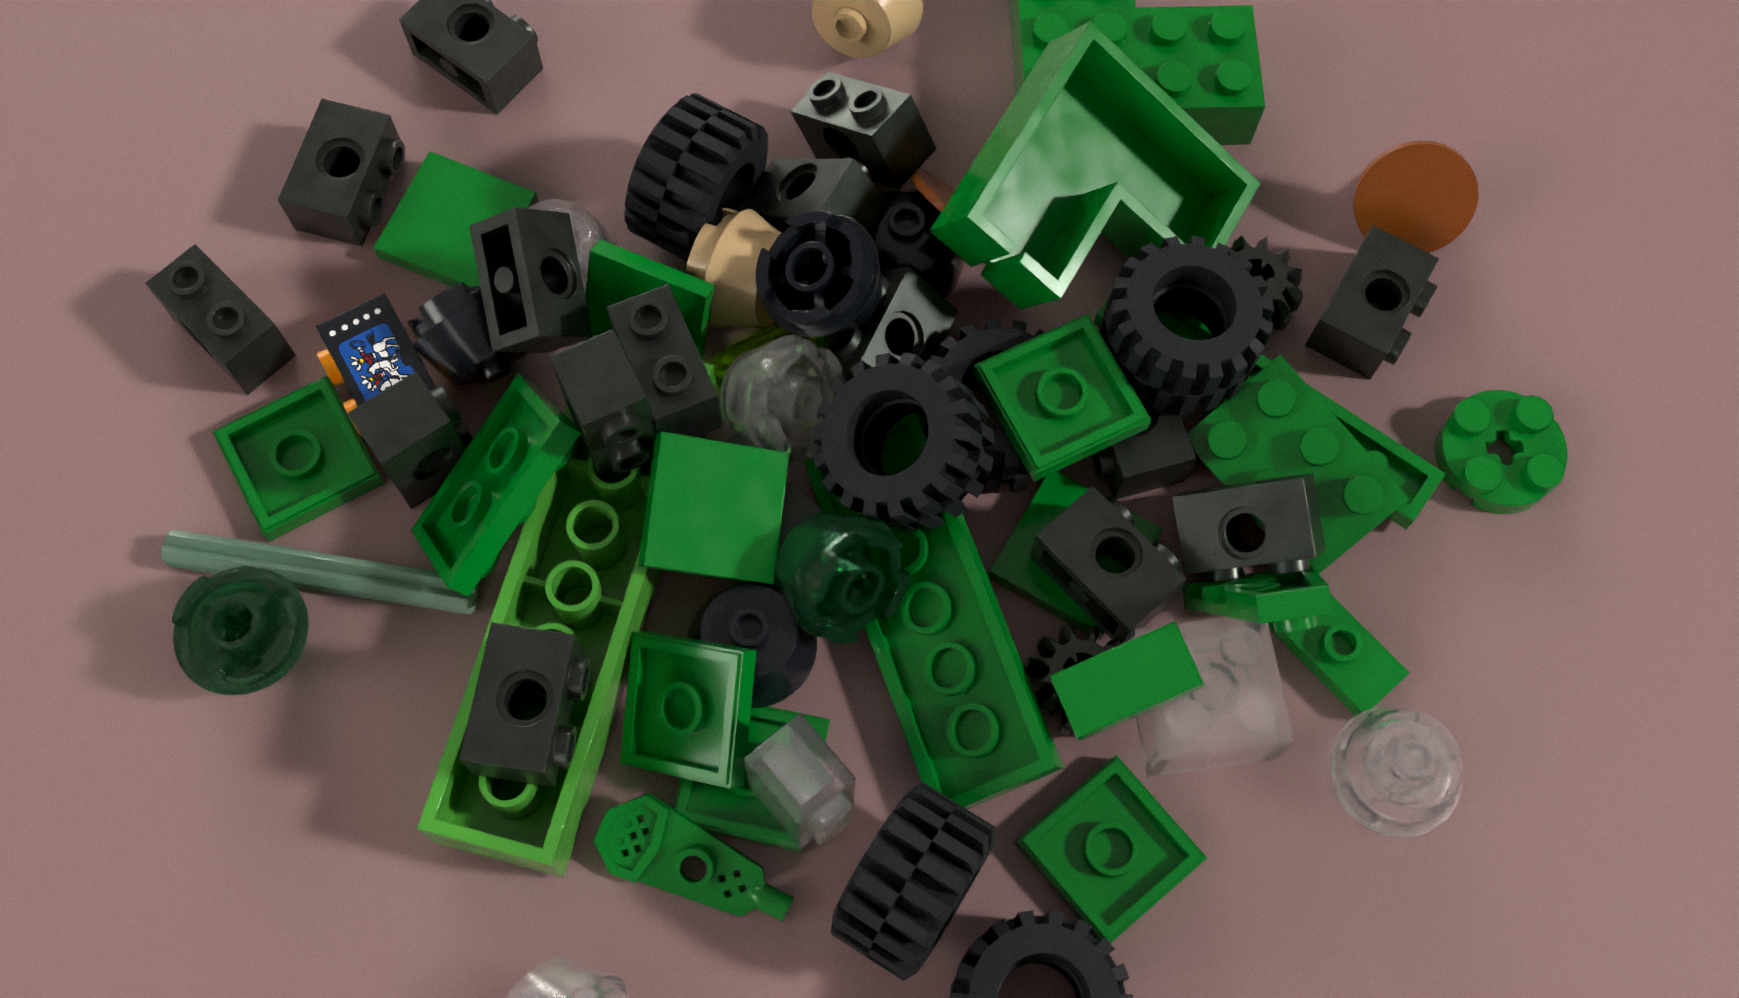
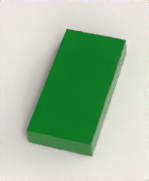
[1050,621,1206,741]

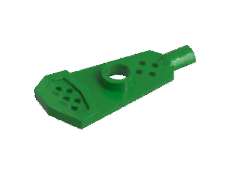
[593,793,794,922]

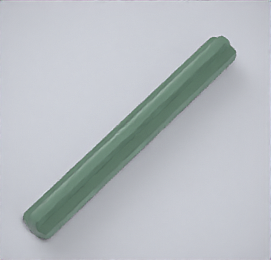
[160,530,480,615]

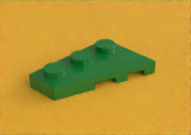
[1182,565,1333,632]

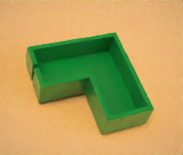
[1009,0,1265,145]
[930,21,1261,310]

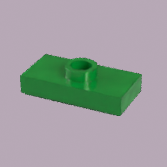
[1266,594,1410,720]

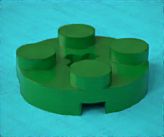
[1435,390,1568,514]

